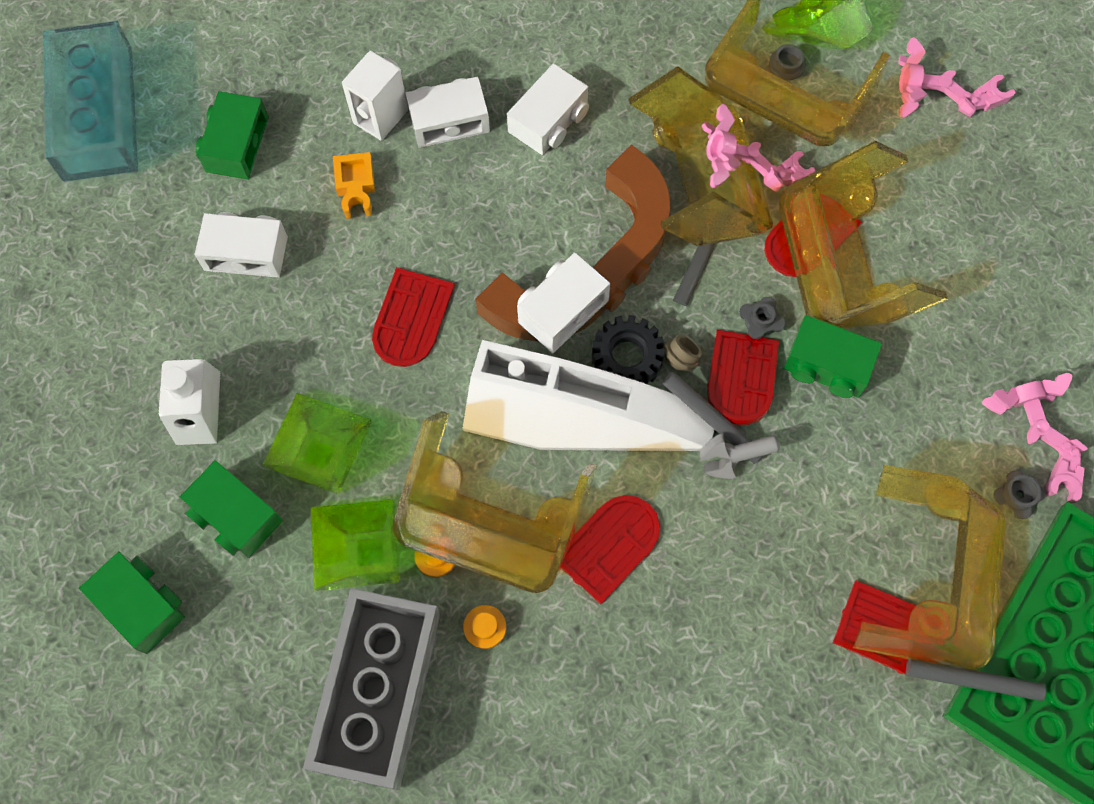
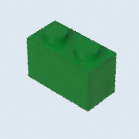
[196,91,269,180]
[783,315,882,398]
[179,460,283,558]
[78,551,185,654]

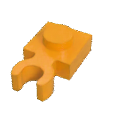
[333,152,375,219]

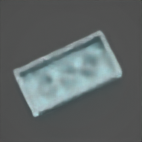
[43,21,138,182]

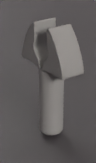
[700,433,780,479]

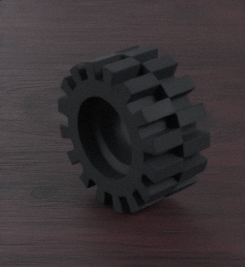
[592,315,665,384]

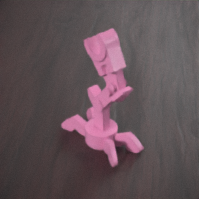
[899,37,1016,118]
[702,104,815,192]
[982,373,1088,504]

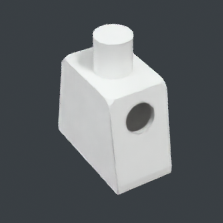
[159,359,220,445]

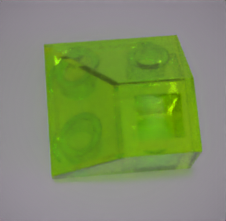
[761,0,873,49]
[263,393,372,494]
[311,499,400,591]

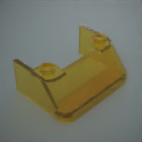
[704,0,890,147]
[628,66,773,246]
[779,141,948,329]
[392,411,598,593]
[854,465,1006,670]

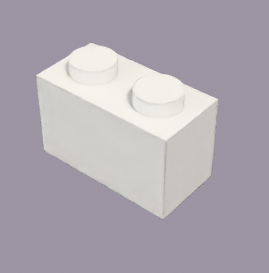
[342,50,408,141]
[507,64,589,155]
[405,77,490,148]
[195,212,288,278]
[517,252,610,353]

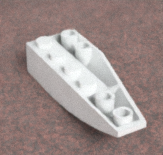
[463,340,714,451]

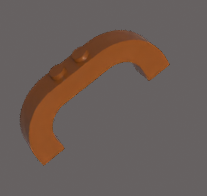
[475,144,670,341]

